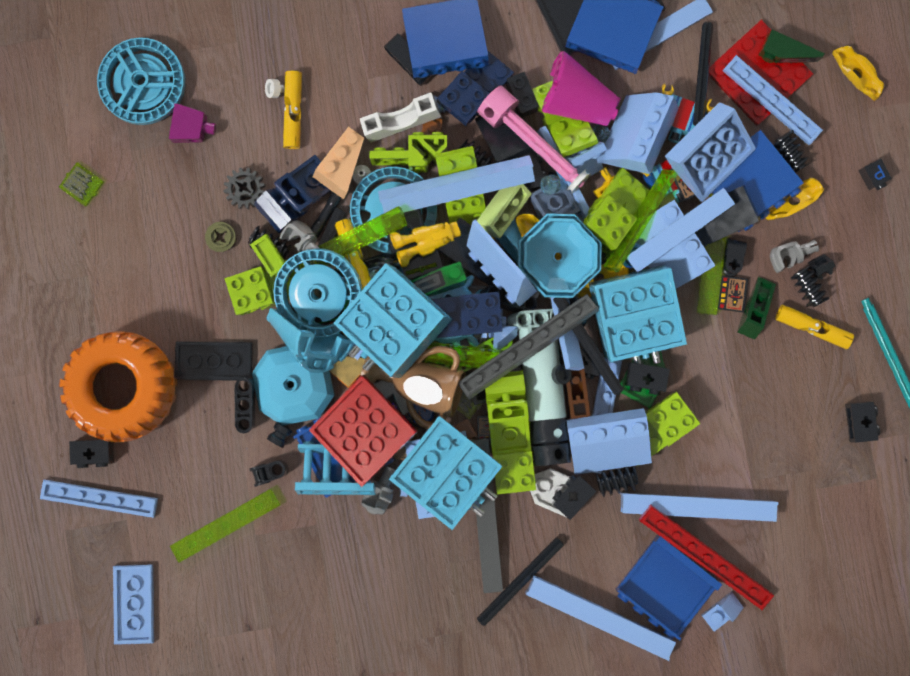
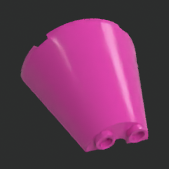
[542,51,620,126]

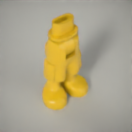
[390,221,461,268]

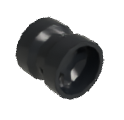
[267,422,293,448]

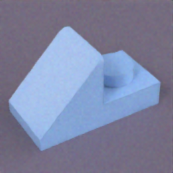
[493,309,518,352]
[701,592,744,631]

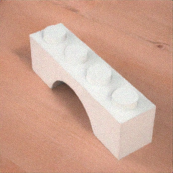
[360,93,441,143]

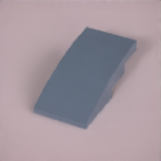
[530,178,584,222]

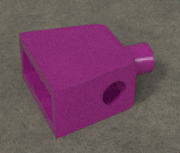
[169,103,216,143]

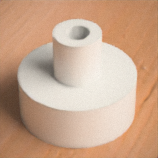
[265,79,285,98]
[352,165,371,184]

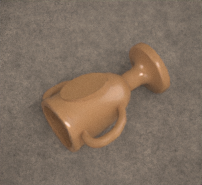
[360,346,466,429]

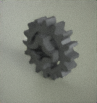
[223,168,266,209]

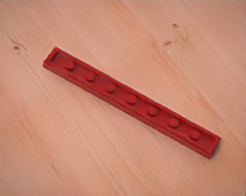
[639,504,774,610]

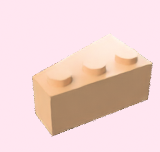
[313,127,364,199]

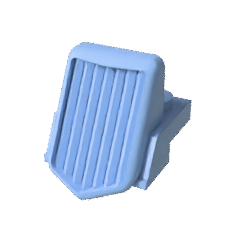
[564,141,607,176]

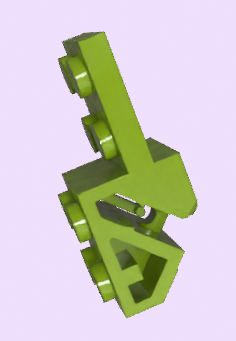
[532,81,598,157]
[370,132,448,173]
[435,146,486,225]
[583,168,651,251]
[224,260,305,316]
[485,370,531,455]
[637,391,700,467]
[488,419,536,495]

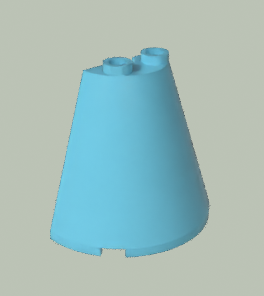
[267,308,354,373]

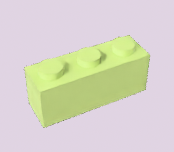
[477,184,531,238]

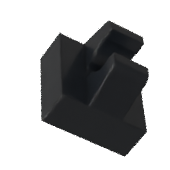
[808,254,835,280]

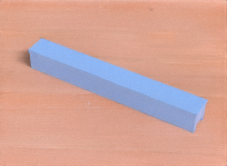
[378,155,535,217]
[620,492,778,522]
[525,575,676,661]

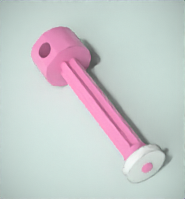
[477,85,591,195]

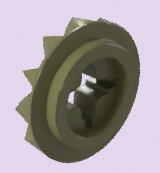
[205,222,236,252]

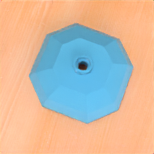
[518,213,602,298]
[252,346,335,426]

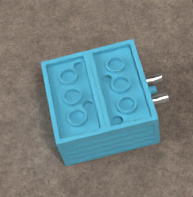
[333,263,452,378]
[589,265,687,364]
[389,416,502,530]

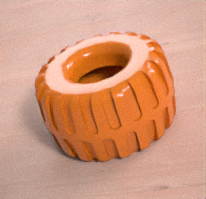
[59,331,177,442]

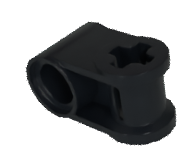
[722,238,747,277]
[249,460,289,487]

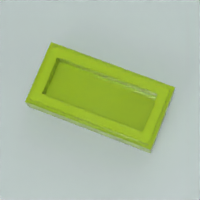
[250,234,285,277]

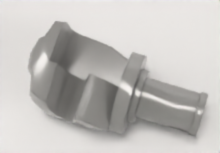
[280,220,321,262]
[770,240,819,273]
[361,466,396,515]

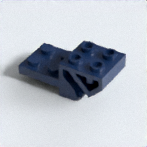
[437,50,514,126]
[254,155,331,233]
[431,292,503,338]

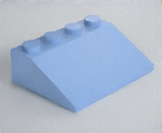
[597,93,679,174]
[665,102,756,202]
[626,200,715,288]
[467,219,537,307]
[566,408,652,475]

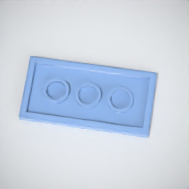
[113,564,154,644]

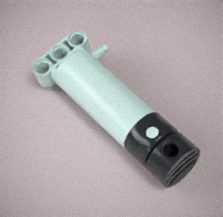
[508,309,571,466]

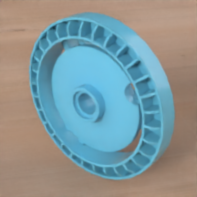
[97,38,185,125]
[350,167,437,254]
[274,248,362,338]

